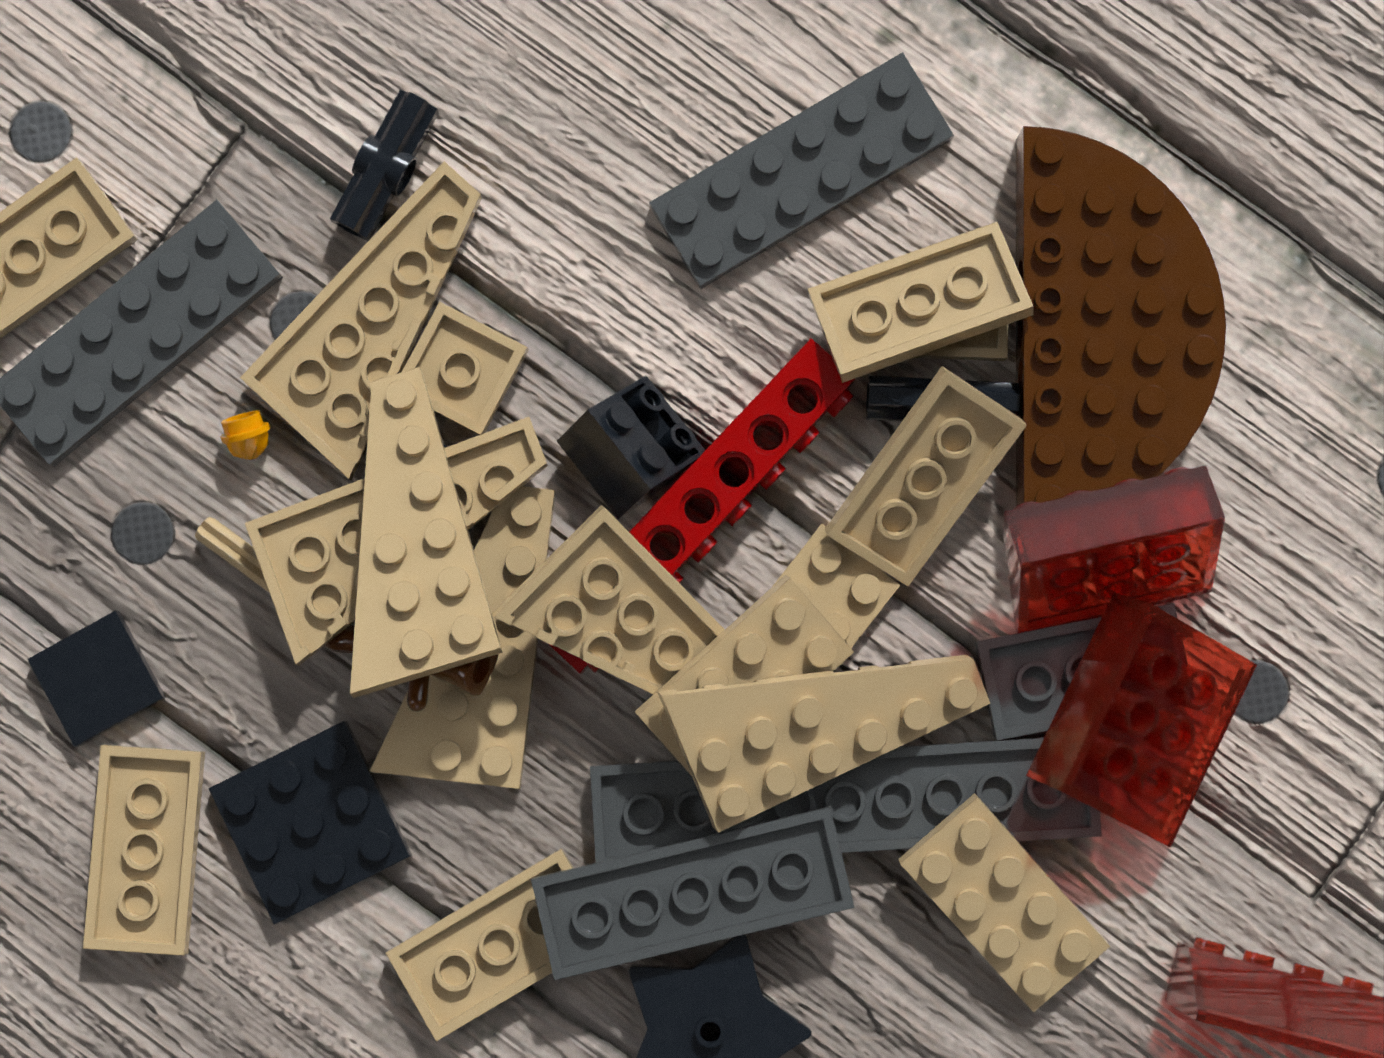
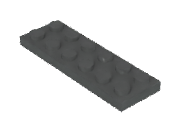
[649,52,954,289]
[0,199,283,467]
[531,806,855,980]

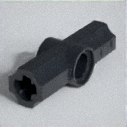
[330,89,439,241]
[866,376,1020,422]

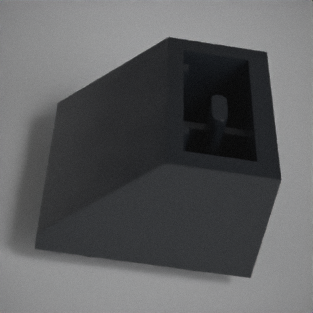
[557,376,705,519]

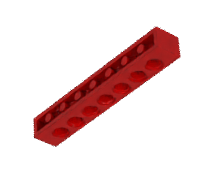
[547,338,855,674]

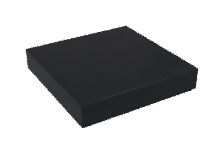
[27,610,166,747]

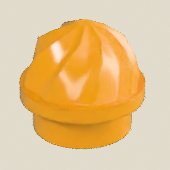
[220,410,270,460]

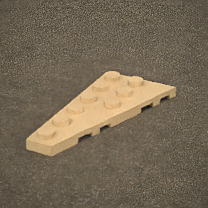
[240,161,482,481]
[350,367,503,698]
[245,417,548,666]
[370,486,556,789]
[492,505,725,694]
[657,655,990,833]

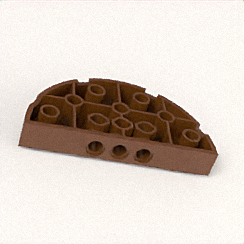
[1016,126,1226,531]

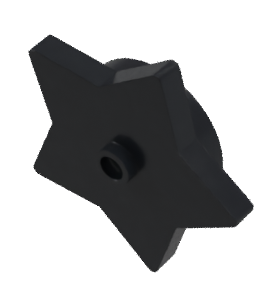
[629,934,812,1058]

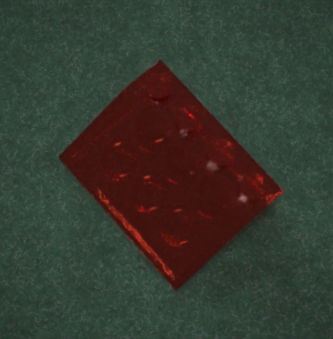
[1003,465,1225,633]
[1026,592,1257,848]
[1164,937,1384,1058]

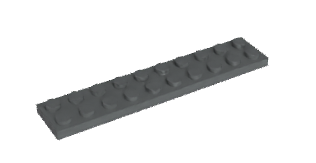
[590,735,1102,862]

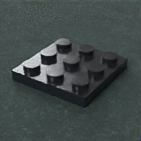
[208,721,412,925]

